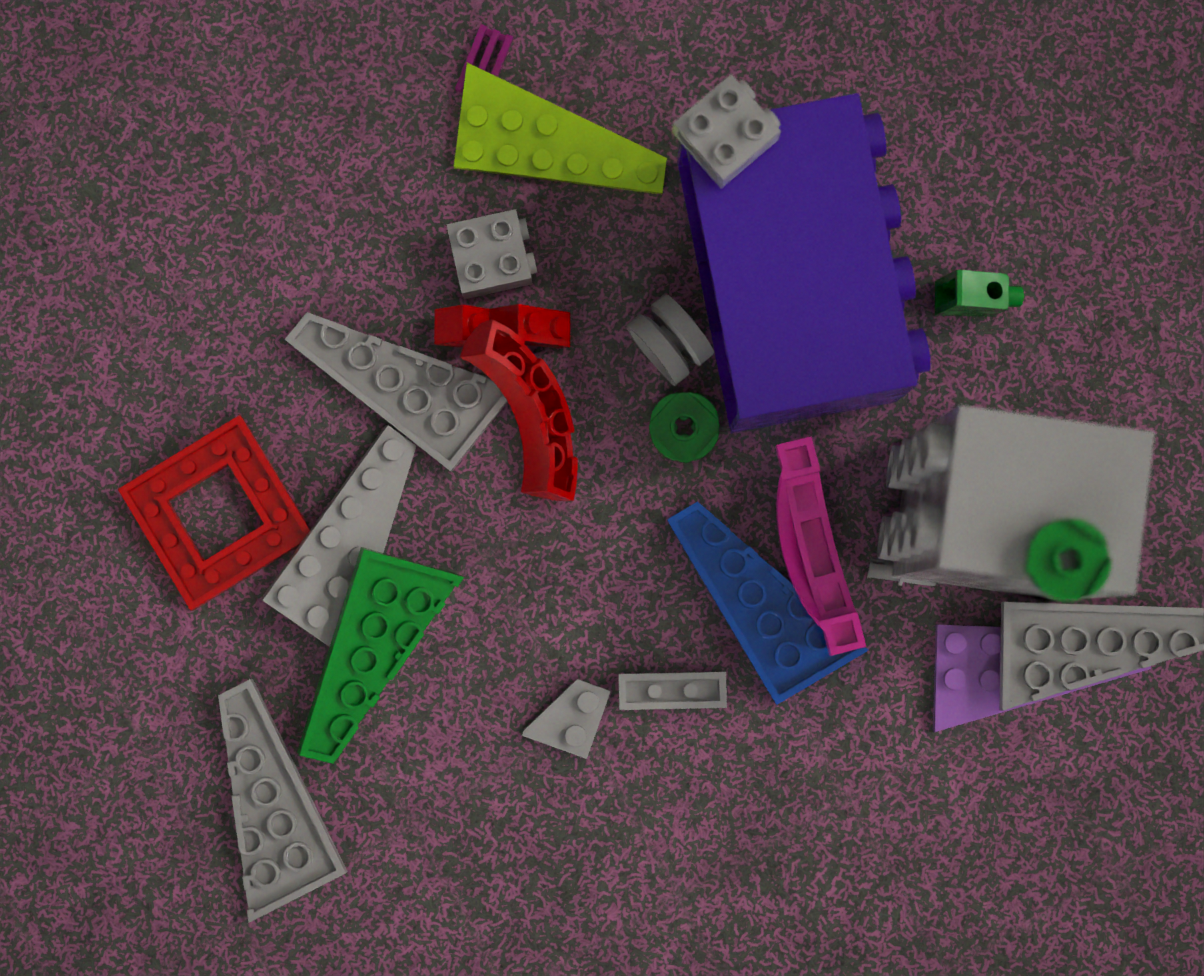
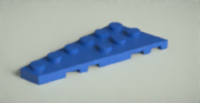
[667,502,868,705]

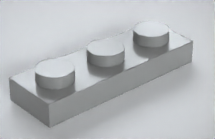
[618,672,727,710]

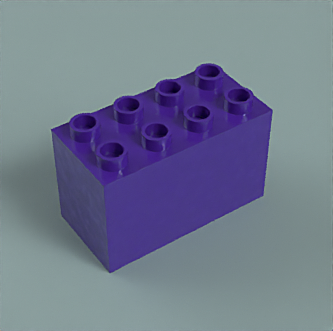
[677,93,931,433]

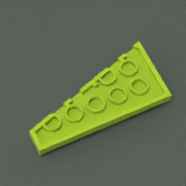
[454,63,667,194]

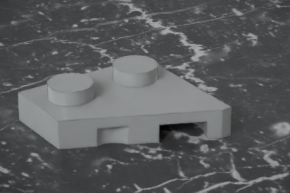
[522,679,611,759]

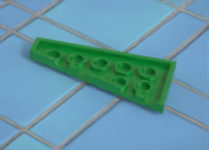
[297,547,464,764]

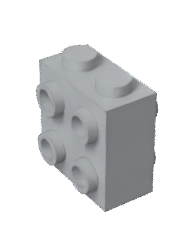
[672,74,781,188]
[446,209,537,299]

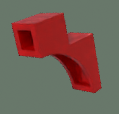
[434,304,570,348]

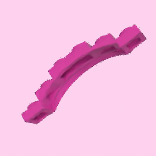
[775,436,867,656]

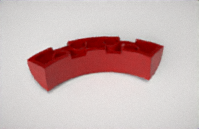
[460,319,578,501]

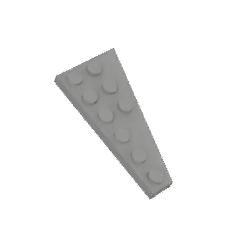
[285,312,508,472]
[999,602,1204,711]

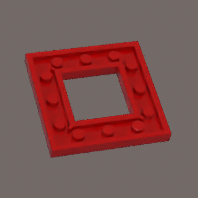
[118,415,311,611]

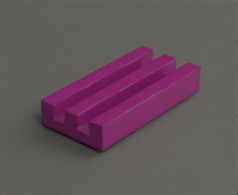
[455,24,513,93]

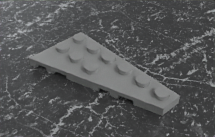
[261,425,416,647]
[218,679,348,923]

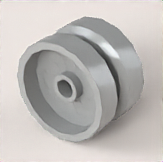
[626,294,714,386]

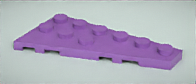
[933,625,1151,732]

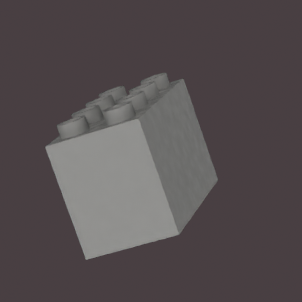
[877,405,1155,599]

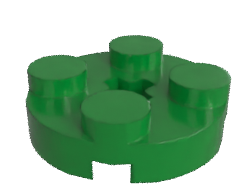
[649,392,720,463]
[1024,519,1112,601]

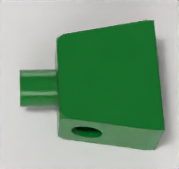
[935,270,1024,317]

